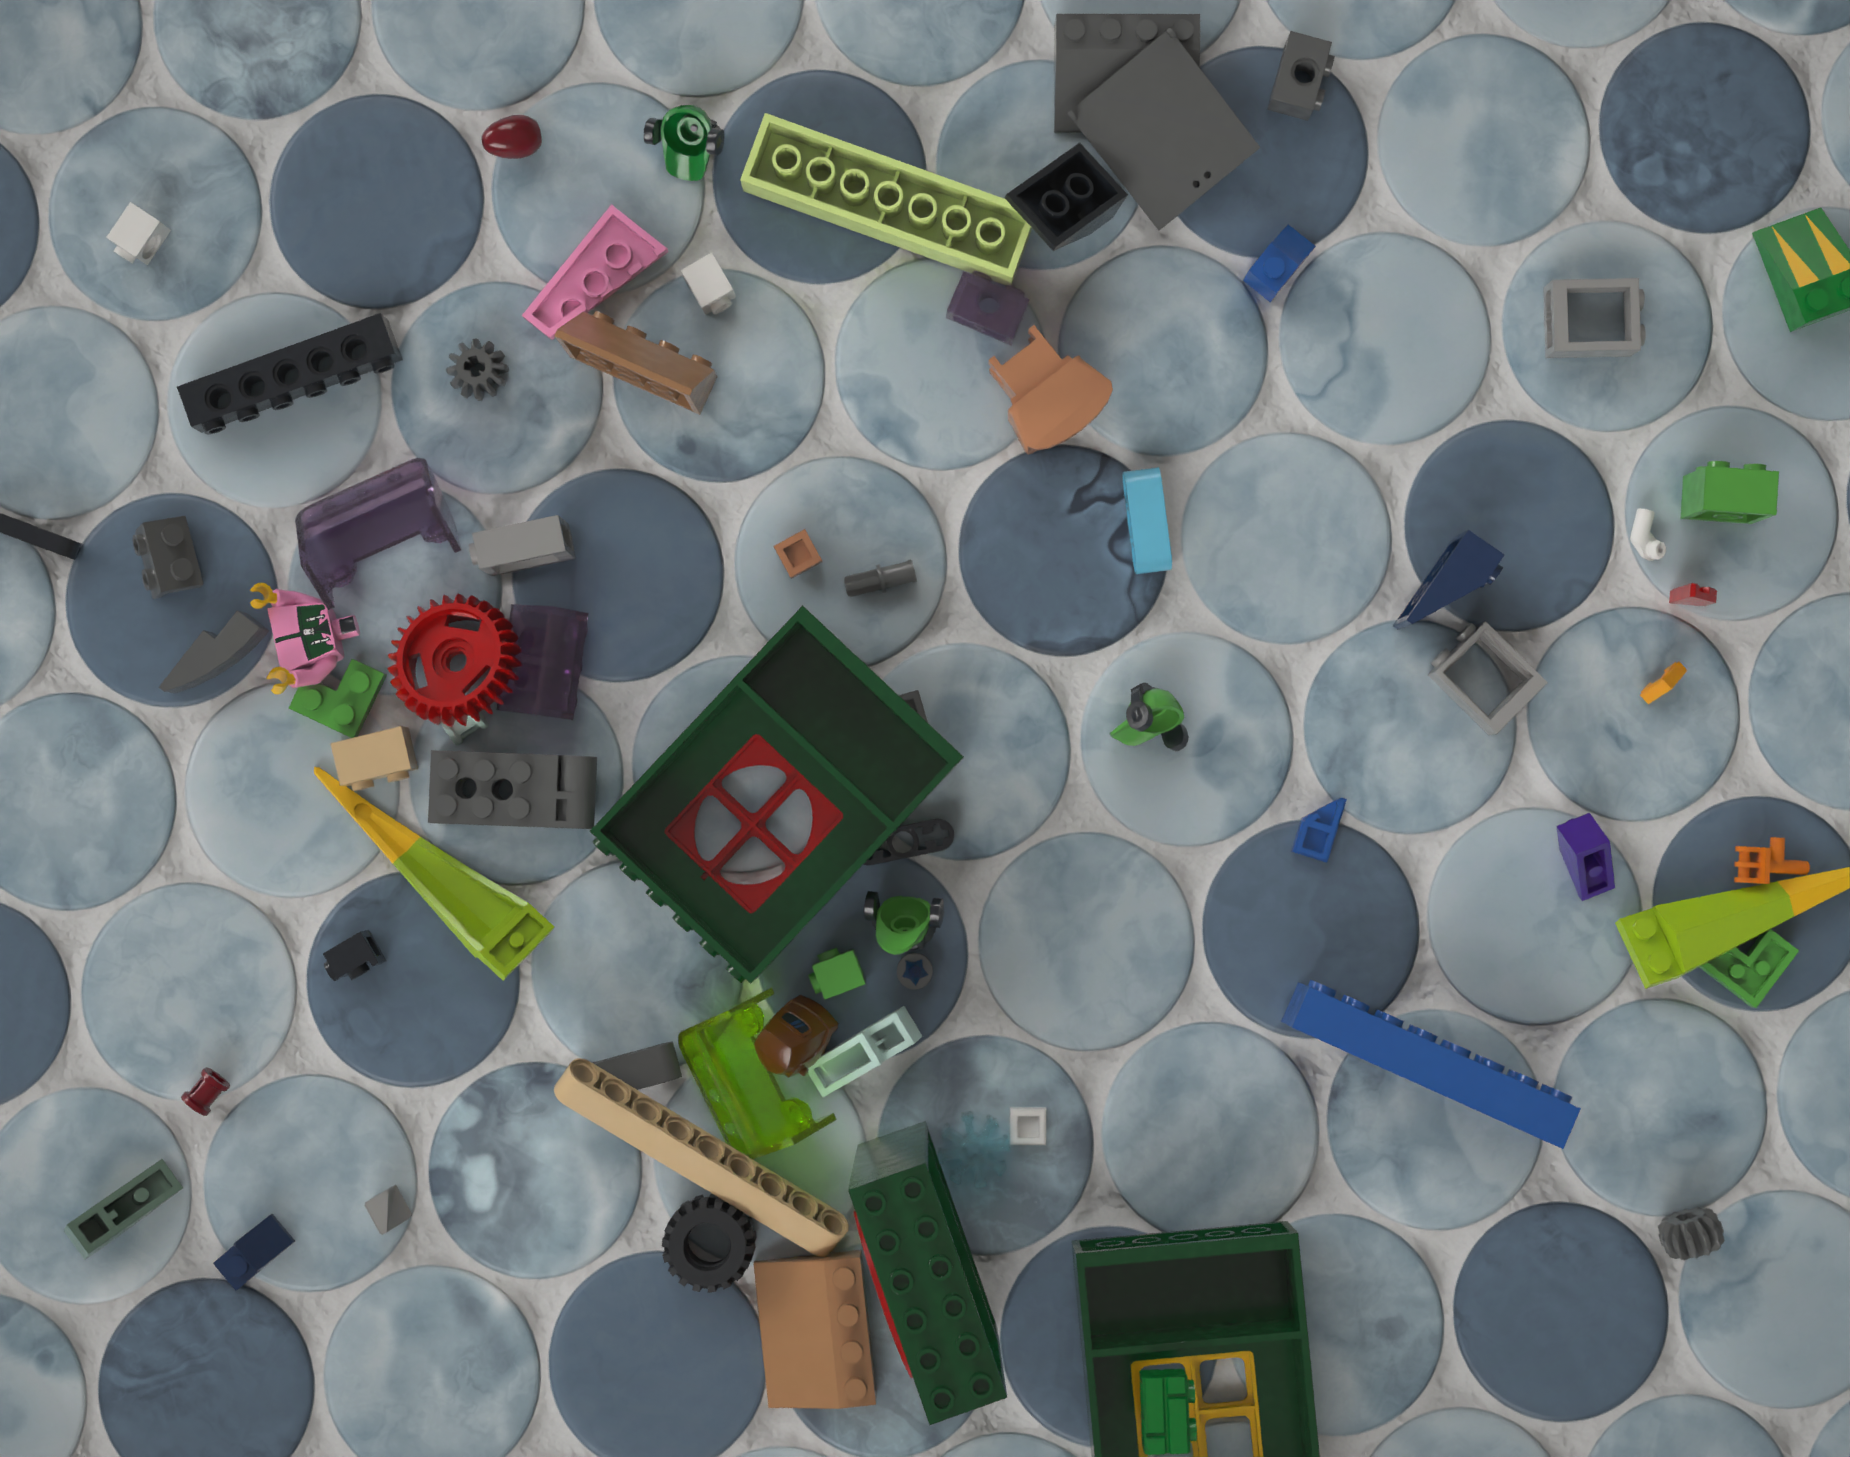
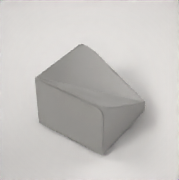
[364,1185,412,1235]

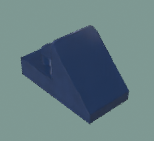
[213,1214,295,1291]

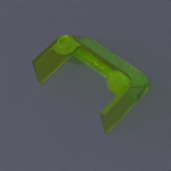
[678,987,837,1159]

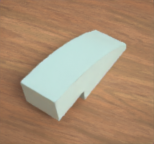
[808,1006,923,1097]

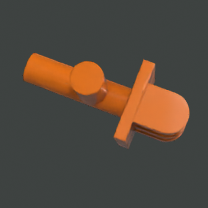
[1734,837,1810,884]

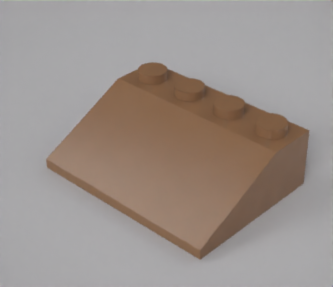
[554,311,718,415]
[753,1250,877,1409]

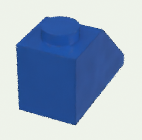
[1243,224,1316,303]

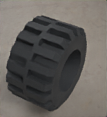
[662,1194,756,1293]

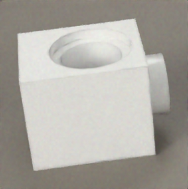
[106,202,171,265]
[681,253,736,315]

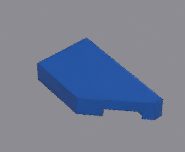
[1291,798,1347,863]

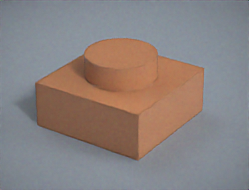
[773,529,823,579]

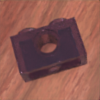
[946,271,1030,346]

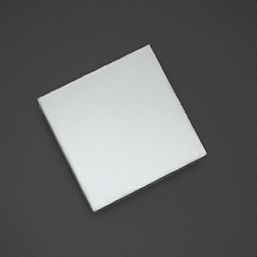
[1010,1107,1046,1145]

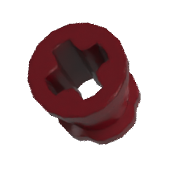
[181,1067,230,1116]

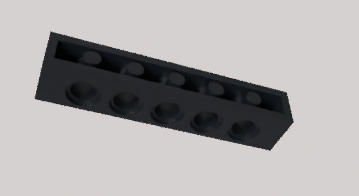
[177,313,403,435]

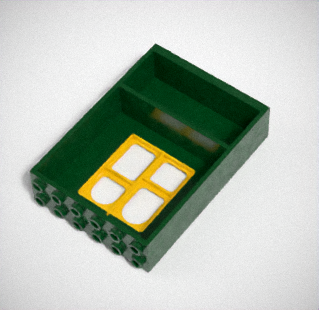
[1071,1221,1320,1457]

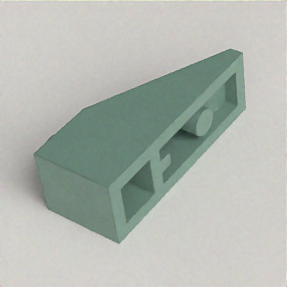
[64,1159,183,1260]

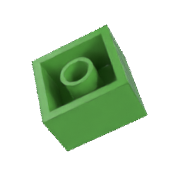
[1680,461,1779,524]

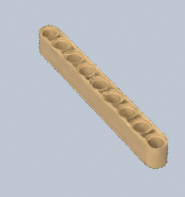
[554,1058,849,1257]

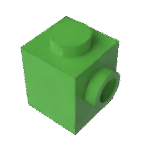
[809,948,866,999]

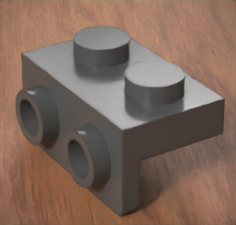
[132,516,204,599]

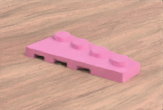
[522,204,669,340]

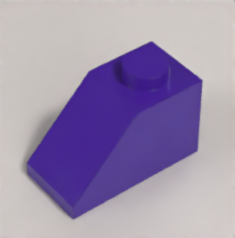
[1556,813,1615,901]

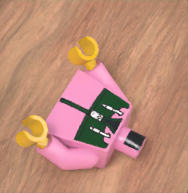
[250,583,360,694]

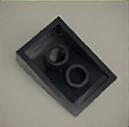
[1005,143,1128,251]

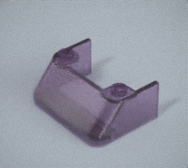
[295,458,462,610]

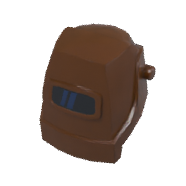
[754,995,839,1078]

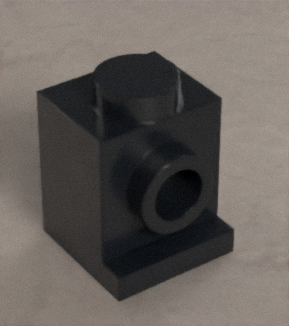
[323,930,387,981]

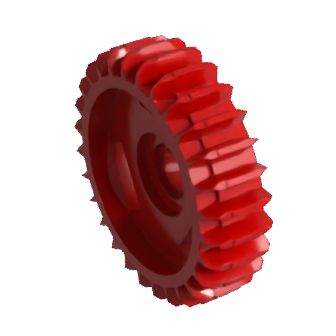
[387,593,522,727]

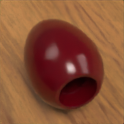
[481,115,542,159]

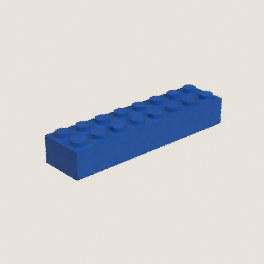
[1281,979,1581,1149]

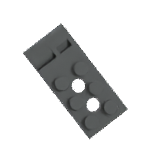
[428,750,597,829]

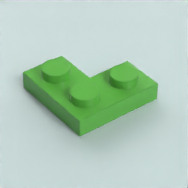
[289,659,387,738]
[1699,929,1799,1008]

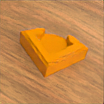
[1640,661,1687,704]

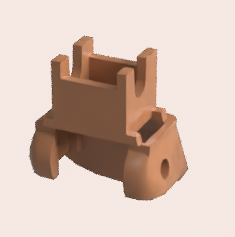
[988,325,1113,454]

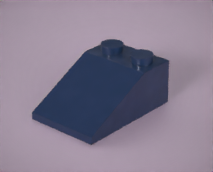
[1393,530,1505,630]

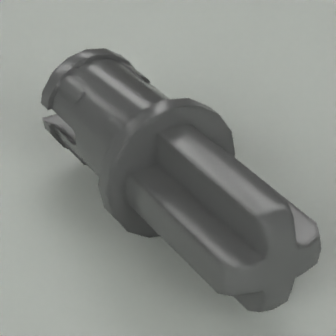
[844,560,917,597]

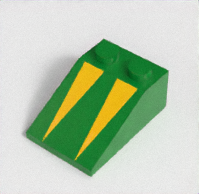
[1752,207,1850,332]

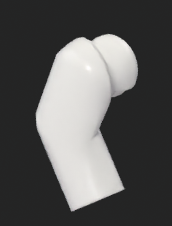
[1630,508,1666,561]

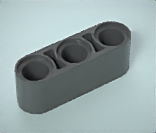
[592,1041,682,1090]

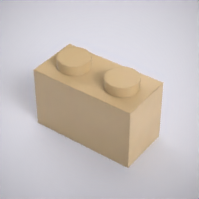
[330,726,418,791]

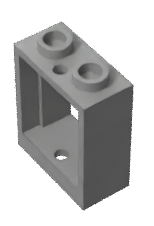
[1543,278,1646,358]
[469,515,576,576]
[1428,621,1548,735]

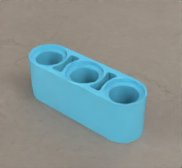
[1122,467,1172,574]

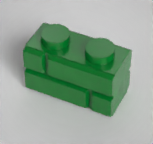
[1139,1368,1197,1455]

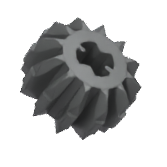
[446,338,509,401]
[1658,1207,1725,1260]

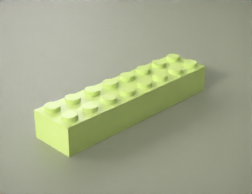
[740,113,1032,287]

